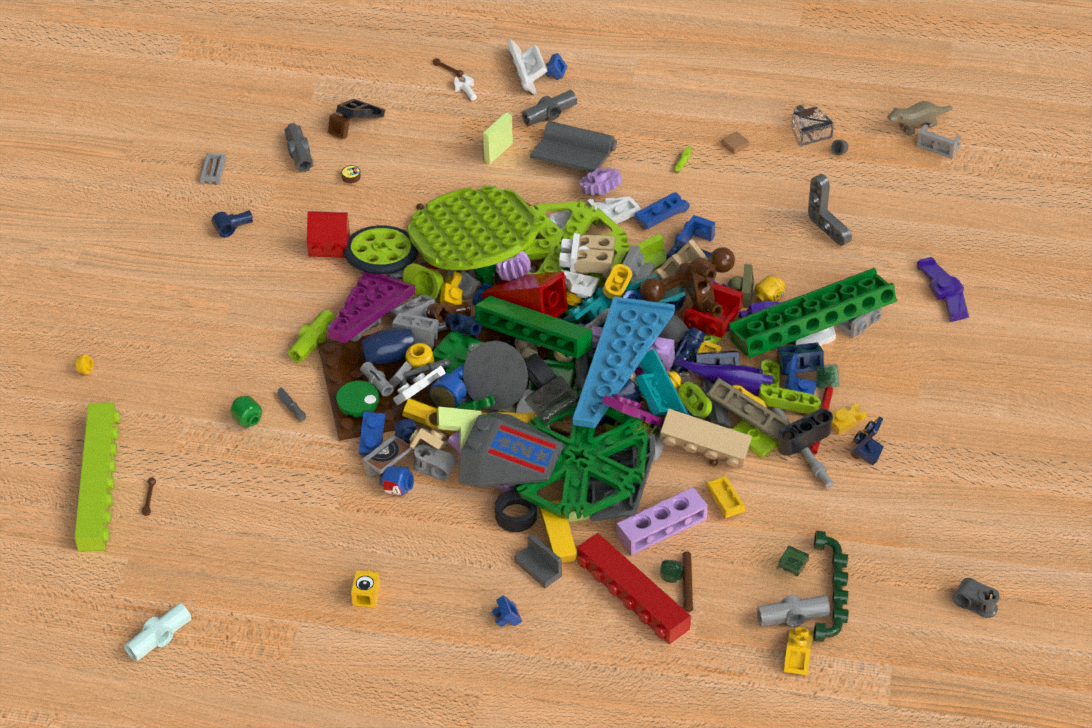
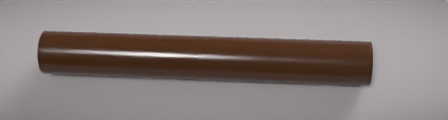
[682,551,693,612]

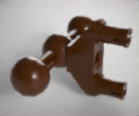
[639,247,735,317]

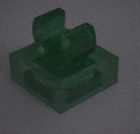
[815,364,839,389]
[778,546,809,576]

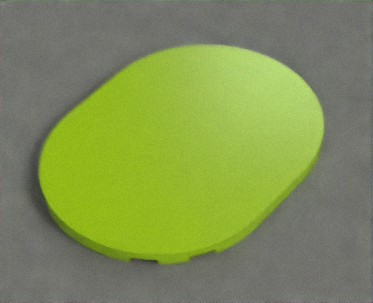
[407,186,539,270]

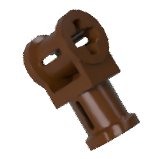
[426,302,471,322]

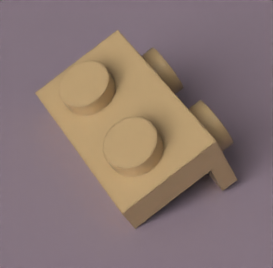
[410,427,448,450]

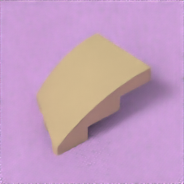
[651,240,716,297]

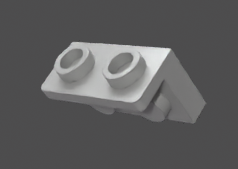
[623,246,654,283]
[389,294,439,319]
[835,308,882,338]

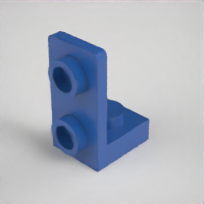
[674,215,715,244]
[784,354,817,395]

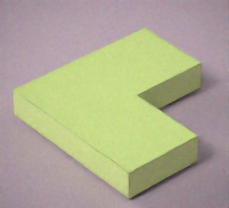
[437,407,481,449]

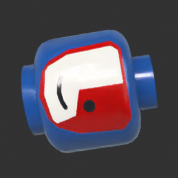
[380,466,414,495]

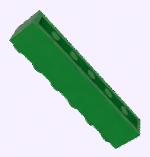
[475,296,592,359]

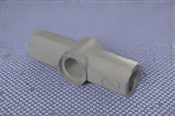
[757,595,830,627]

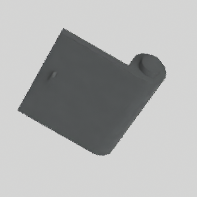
[530,121,617,172]

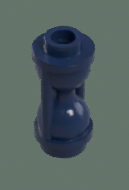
[671,327,706,374]

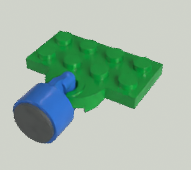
[429,331,484,408]

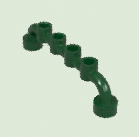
[813,530,849,642]

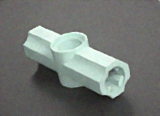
[124,603,191,661]

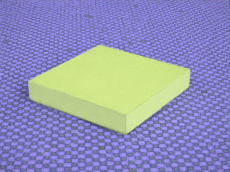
[483,112,513,164]

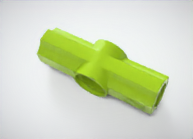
[288,309,336,363]

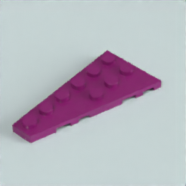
[328,271,415,343]

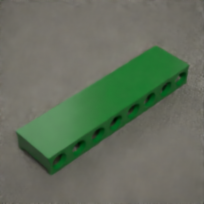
[728,268,897,359]

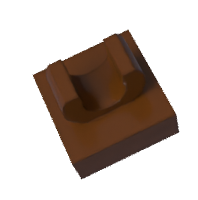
[328,114,350,139]

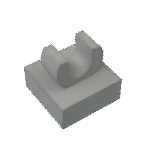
[388,361,415,388]

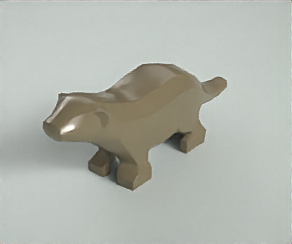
[887,101,952,136]

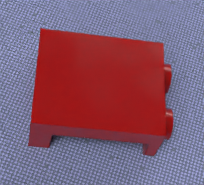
[684,282,743,338]

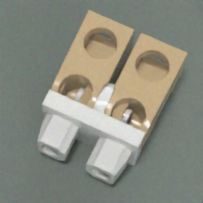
[559,233,615,278]

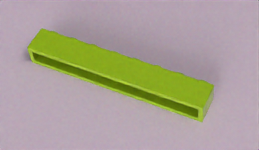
[75,402,120,552]

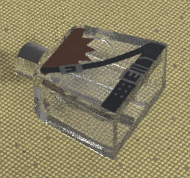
[791,105,834,147]

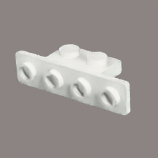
[507,39,547,95]

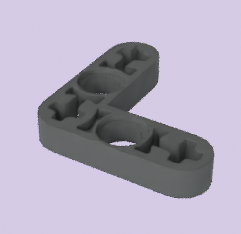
[808,174,852,246]

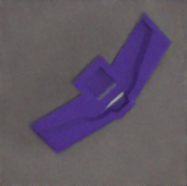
[917,257,969,322]

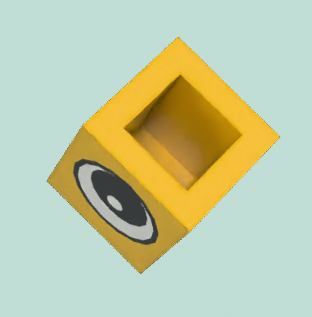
[351,570,381,608]

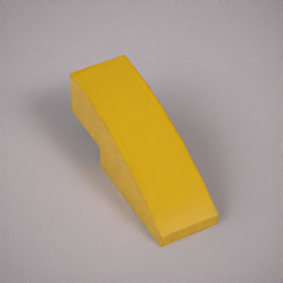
[539,500,577,563]

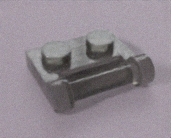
[524,375,580,425]

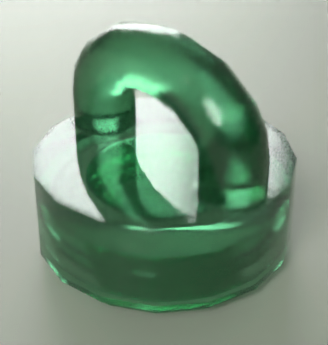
[660,560,683,583]

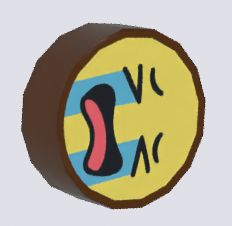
[341,165,361,183]

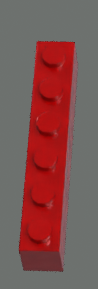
[577,533,691,644]

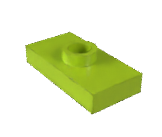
[732,420,777,458]

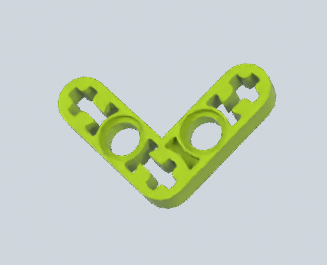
[758,359,821,414]

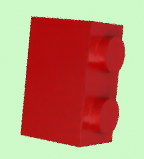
[307,211,350,258]

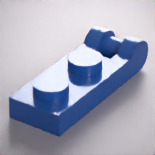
[634,192,690,230]

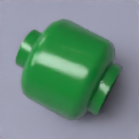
[230,396,263,427]

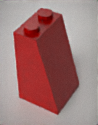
[482,271,568,318]

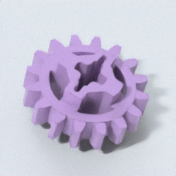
[579,167,622,195]

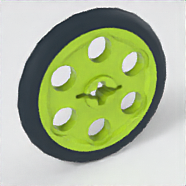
[343,225,419,274]

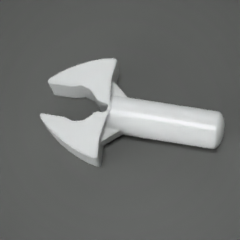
[454,74,477,101]

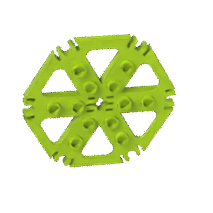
[523,201,630,291]

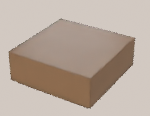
[722,131,749,154]

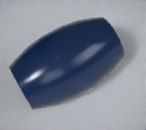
[361,328,415,364]

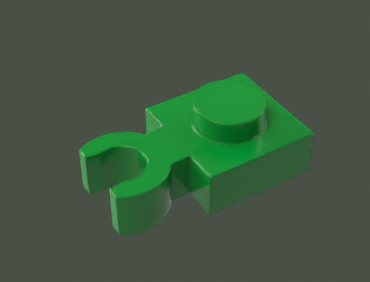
[454,395,495,410]

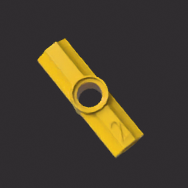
[402,398,457,435]

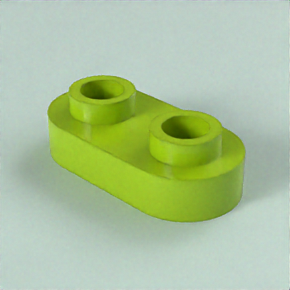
[678,382,712,418]

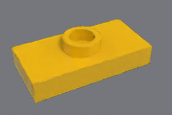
[706,475,746,519]

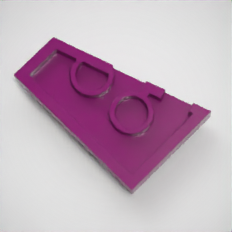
[602,394,665,428]

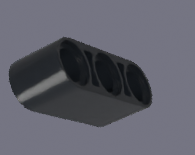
[777,409,833,456]

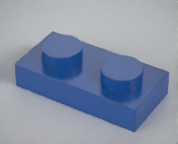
[359,412,385,456]

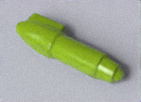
[674,146,692,173]

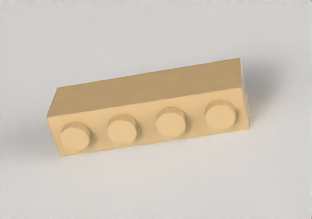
[659,409,752,467]

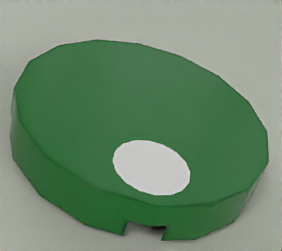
[336,381,380,417]

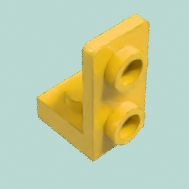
[784,627,814,675]

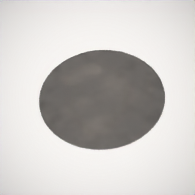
[463,341,528,410]

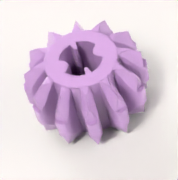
[496,251,531,281]

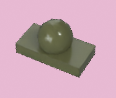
[728,264,754,308]

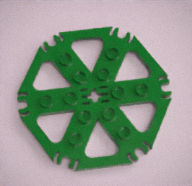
[514,399,648,519]

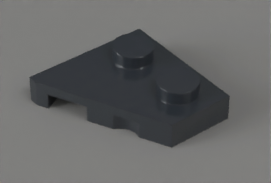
[336,99,386,119]

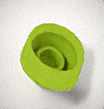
[403,263,445,300]

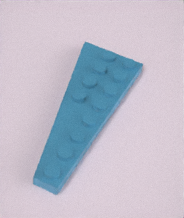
[573,297,675,428]

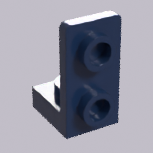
[851,416,884,465]

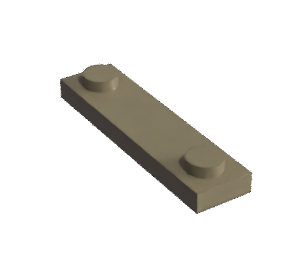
[707,378,790,442]

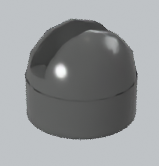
[831,139,849,155]

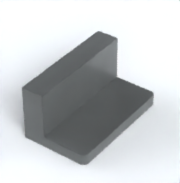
[515,534,562,588]

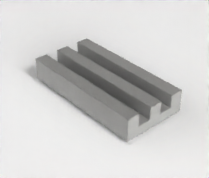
[200,153,226,185]

